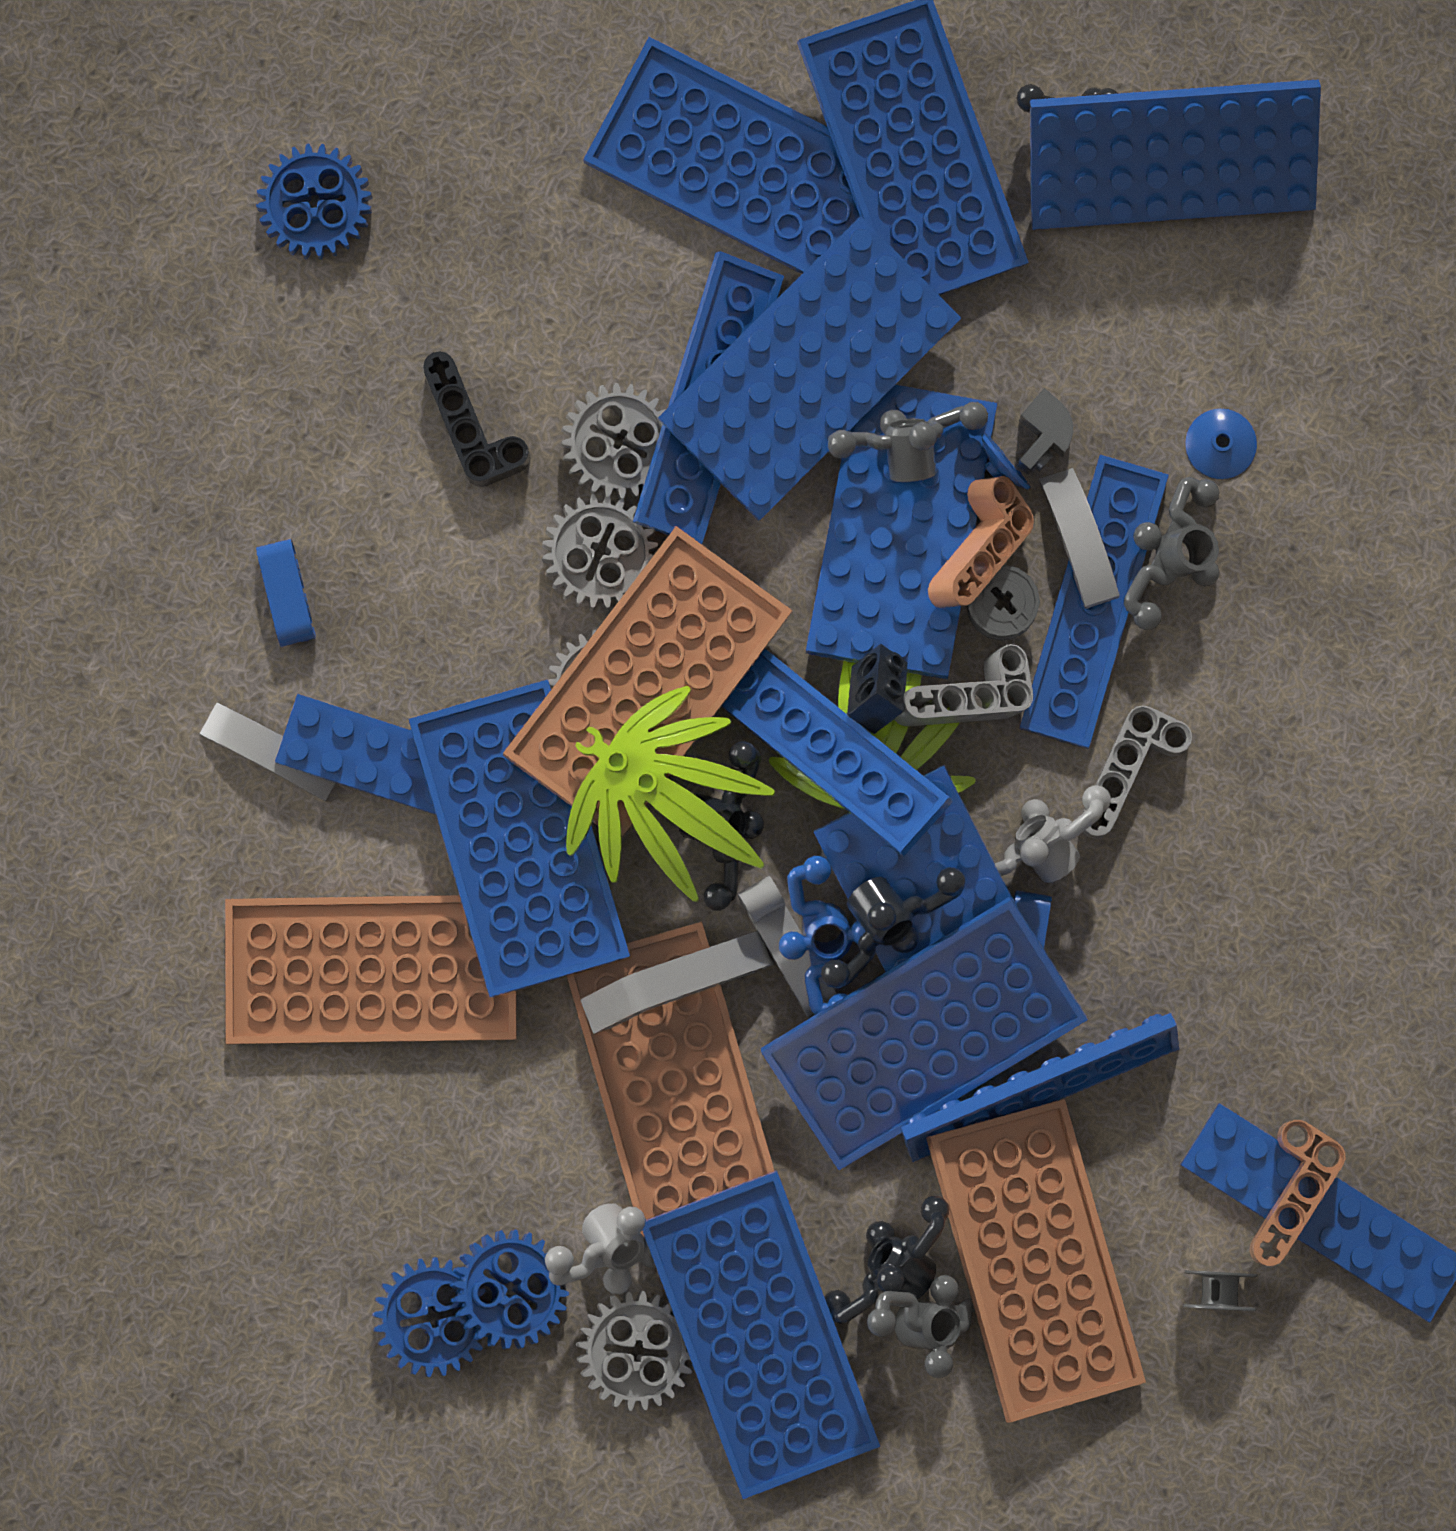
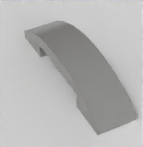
[1039,468,1120,609]
[200,703,336,801]

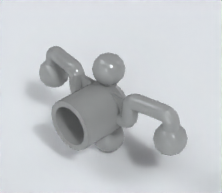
[995,785,1111,883]
[545,1203,656,1295]

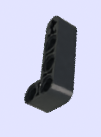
[423,351,530,487]

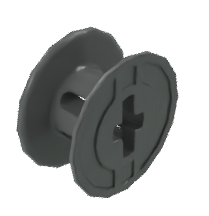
[967,565,1040,641]
[1183,1270,1258,1311]

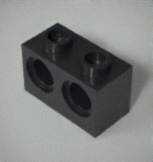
[847,644,908,734]

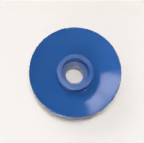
[1185,409,1257,479]
[981,433,1031,490]

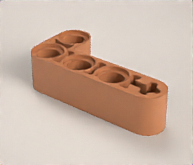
[928,476,1034,608]
[1250,1120,1346,1266]

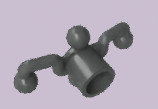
[828,402,988,482]
[1124,477,1220,630]
[867,1275,975,1379]

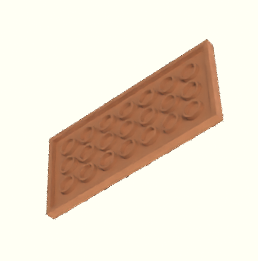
[503,526,792,838]
[225,895,517,1045]
[567,922,775,1236]
[926,1099,1146,1423]

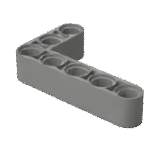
[580,931,774,1034]

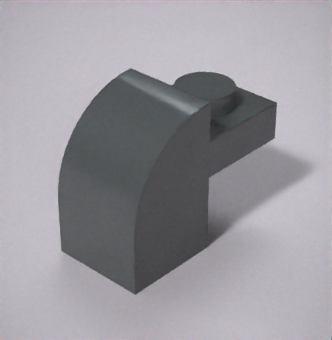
[1018,388,1073,475]

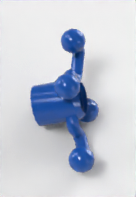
[779,856,866,1015]

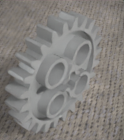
[560,383,666,500]
[542,494,658,611]
[576,1291,692,1411]

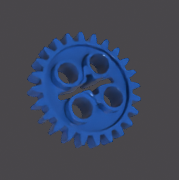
[256,143,373,260]
[450,1229,569,1350]
[372,1257,489,1377]

